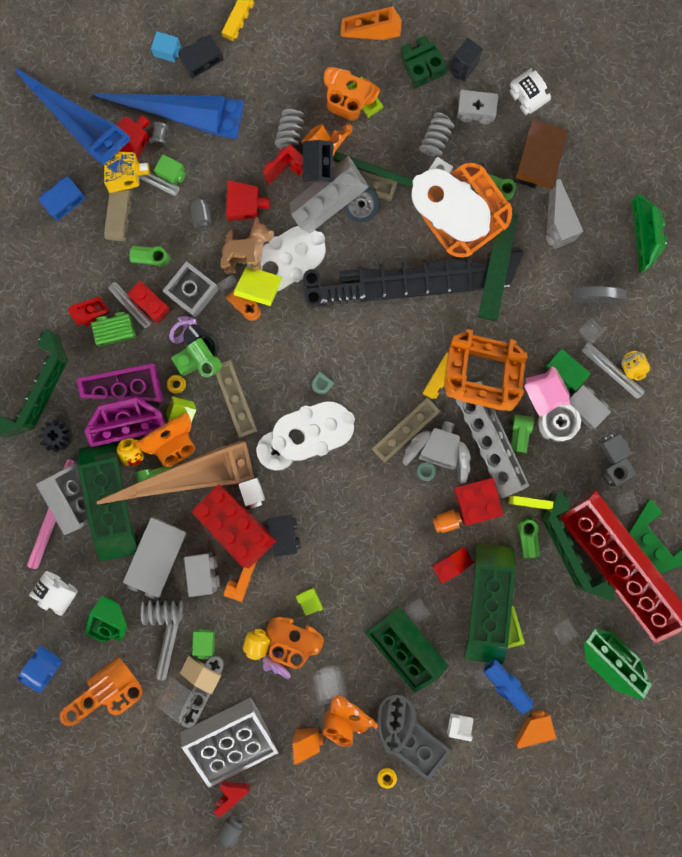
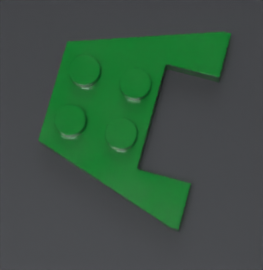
[628,499,682,574]

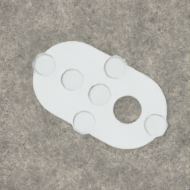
[411,169,491,242]
[247,226,325,292]
[271,402,355,461]

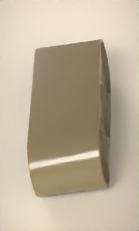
[104,188,132,242]

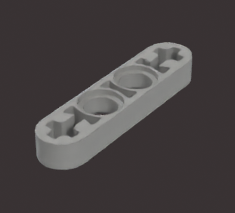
[179,655,224,728]

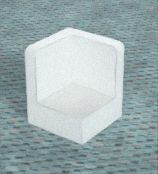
[447,714,473,741]

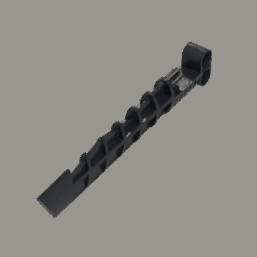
[303,250,523,308]

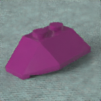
[85,396,165,447]

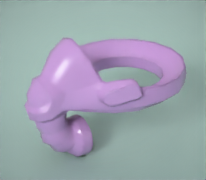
[169,316,197,344]
[263,651,291,679]

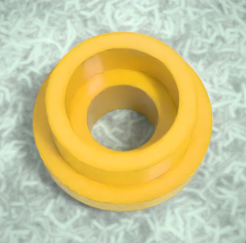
[167,375,186,394]
[377,768,397,789]

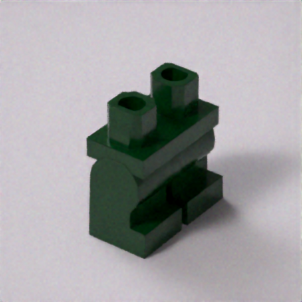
[401,35,448,89]

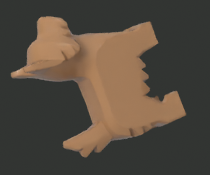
[220,217,274,274]

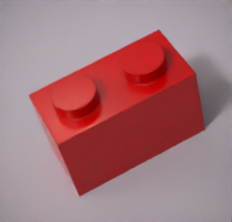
[127,281,172,324]

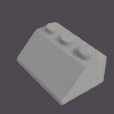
[36,463,89,535]

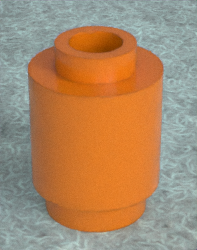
[432,509,462,533]

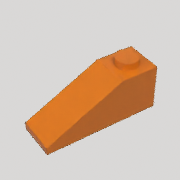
[340,6,402,40]
[293,728,324,764]

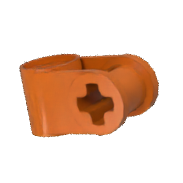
[226,289,261,321]

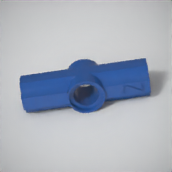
[482,659,533,714]

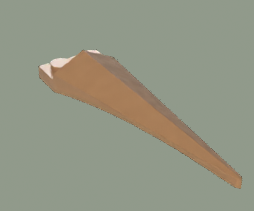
[96,441,255,504]

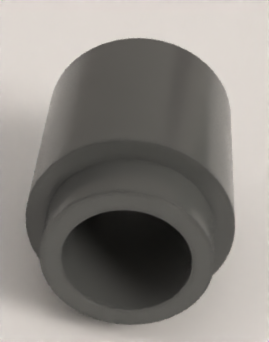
[190,199,212,230]
[217,815,244,848]

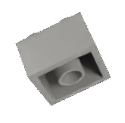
[163,261,219,319]
[184,552,220,597]

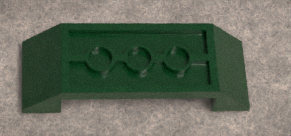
[0,329,68,438]
[78,441,138,562]
[542,491,615,601]
[464,543,516,664]

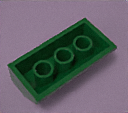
[365,606,449,693]

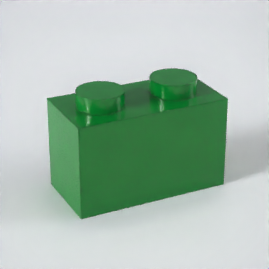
[544,349,591,393]

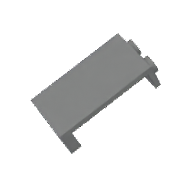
[123,517,189,599]

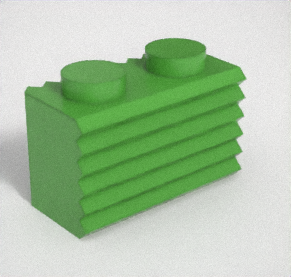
[91,312,137,347]

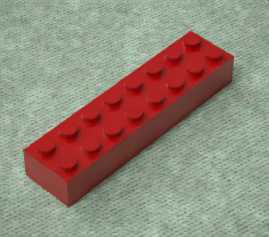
[559,491,682,644]

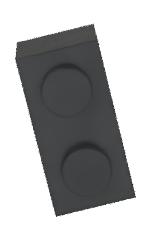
[178,34,223,79]
[450,37,483,82]
[303,140,334,183]
[268,515,301,557]

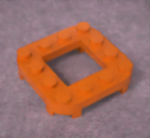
[421,163,512,257]
[444,329,528,411]

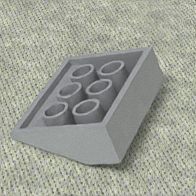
[180,697,279,788]

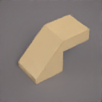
[180,656,221,694]

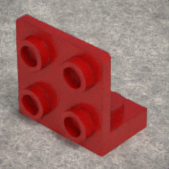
[263,144,303,185]

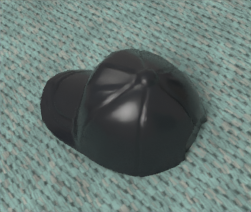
[183,324,219,357]

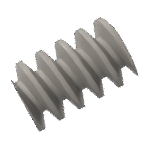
[275,109,305,150]
[419,113,455,156]
[141,600,183,625]

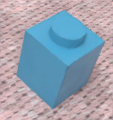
[151,31,182,62]

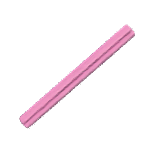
[27,459,78,569]

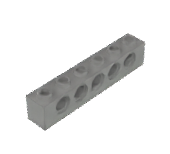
[456,381,529,498]

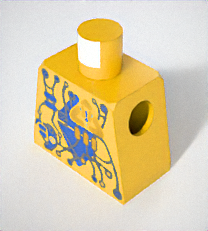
[104,152,150,193]

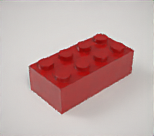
[191,484,276,569]

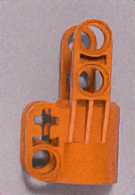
[60,656,142,726]

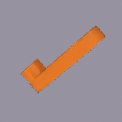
[224,531,268,602]

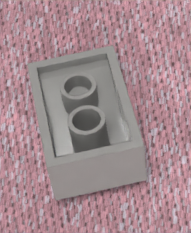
[546,179,583,249]

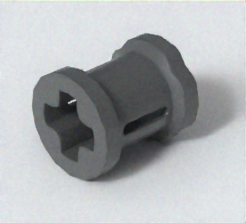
[149,122,169,146]

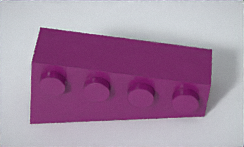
[77,364,164,402]

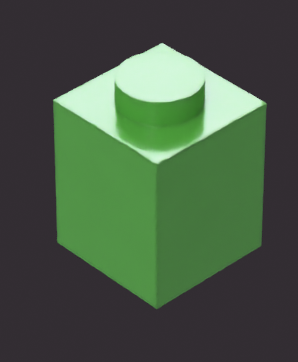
[154,154,186,185]
[171,348,198,377]
[192,629,215,659]

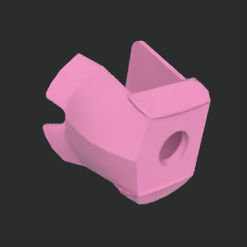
[524,366,570,417]

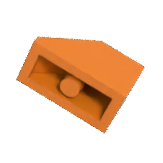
[514,710,556,749]

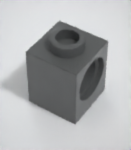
[602,458,637,487]

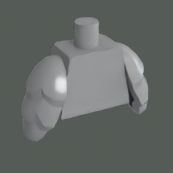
[402,421,471,484]

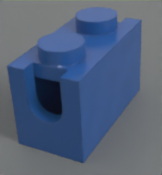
[38,176,86,221]

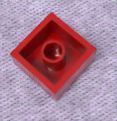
[453,478,504,526]

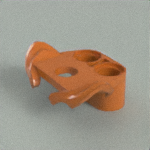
[324,67,380,121]
[301,123,353,156]
[136,412,195,467]
[266,617,324,669]
[323,695,378,747]

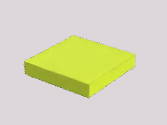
[234,266,282,306]
[507,496,553,509]

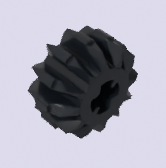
[38,420,72,452]

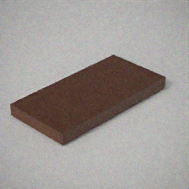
[516,119,568,189]

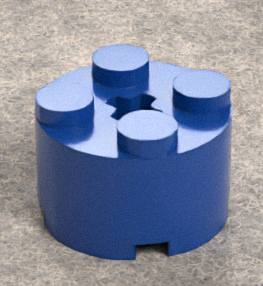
[17,645,63,693]

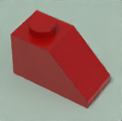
[431,546,473,584]

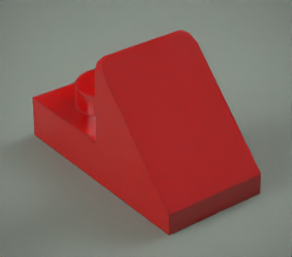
[67,296,110,327]
[214,781,250,818]

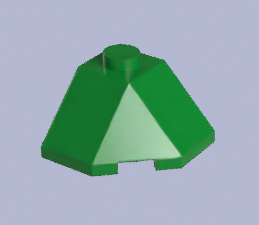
[85,596,127,643]

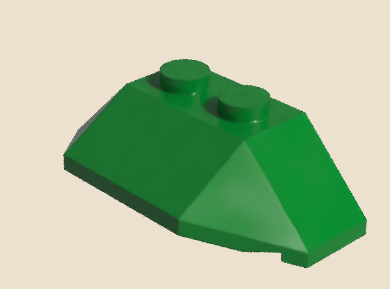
[632,194,667,273]
[584,629,652,700]

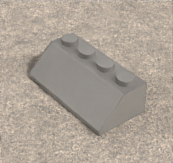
[290,156,369,233]

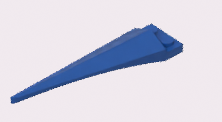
[15,69,130,165]
[93,93,244,139]

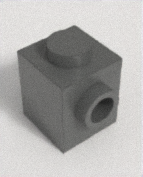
[599,433,632,464]

